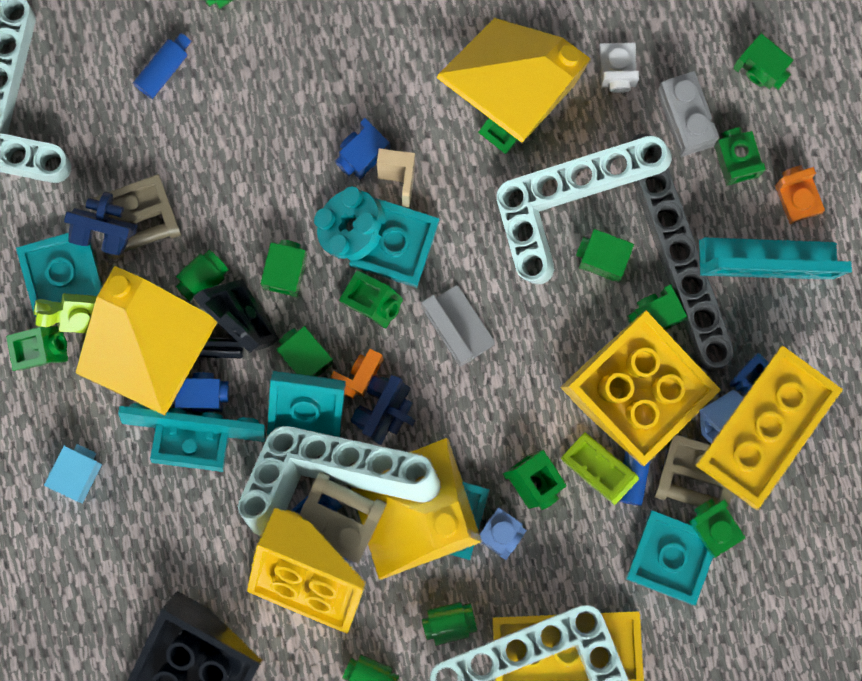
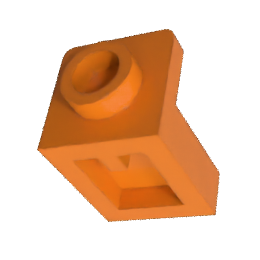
[775,165,825,224]
[330,349,384,399]

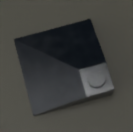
[127,591,263,681]

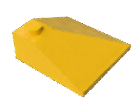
[437,18,591,143]
[75,266,217,416]
[560,311,721,466]
[351,438,482,580]
[247,508,366,634]

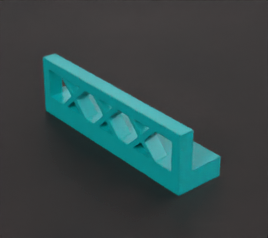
[699,237,852,280]

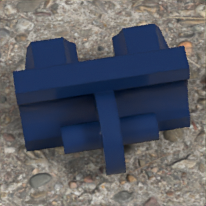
[64,192,138,256]
[351,375,416,445]

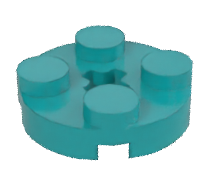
[314,186,385,261]

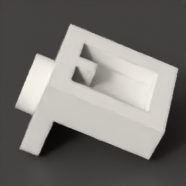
[599,43,639,93]

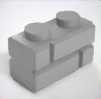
[657,71,719,157]

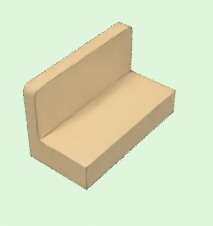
[377,149,415,209]

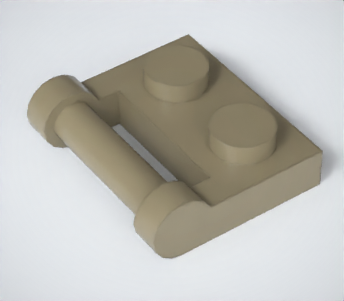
[92,174,182,260]
[654,435,733,509]
[299,472,387,564]

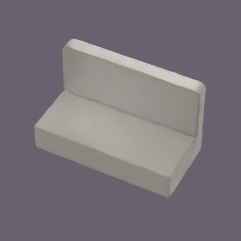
[421,286,495,367]

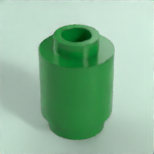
[175,249,229,302]
[421,602,478,646]
[342,654,400,681]

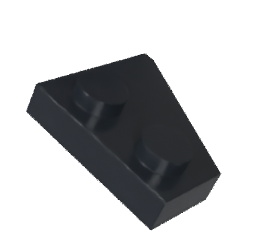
[193,279,279,353]

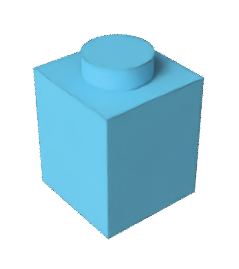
[44,444,102,504]

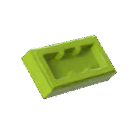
[561,432,639,506]

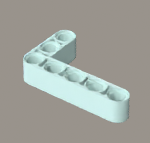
[0,0,72,183]
[497,136,672,284]
[238,426,441,536]
[430,605,629,681]

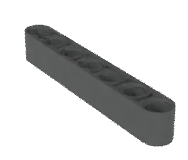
[625,133,734,372]

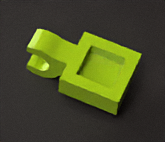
[33,293,97,333]

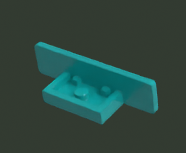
[118,403,266,472]

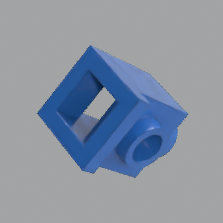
[335,118,390,180]
[175,372,229,412]

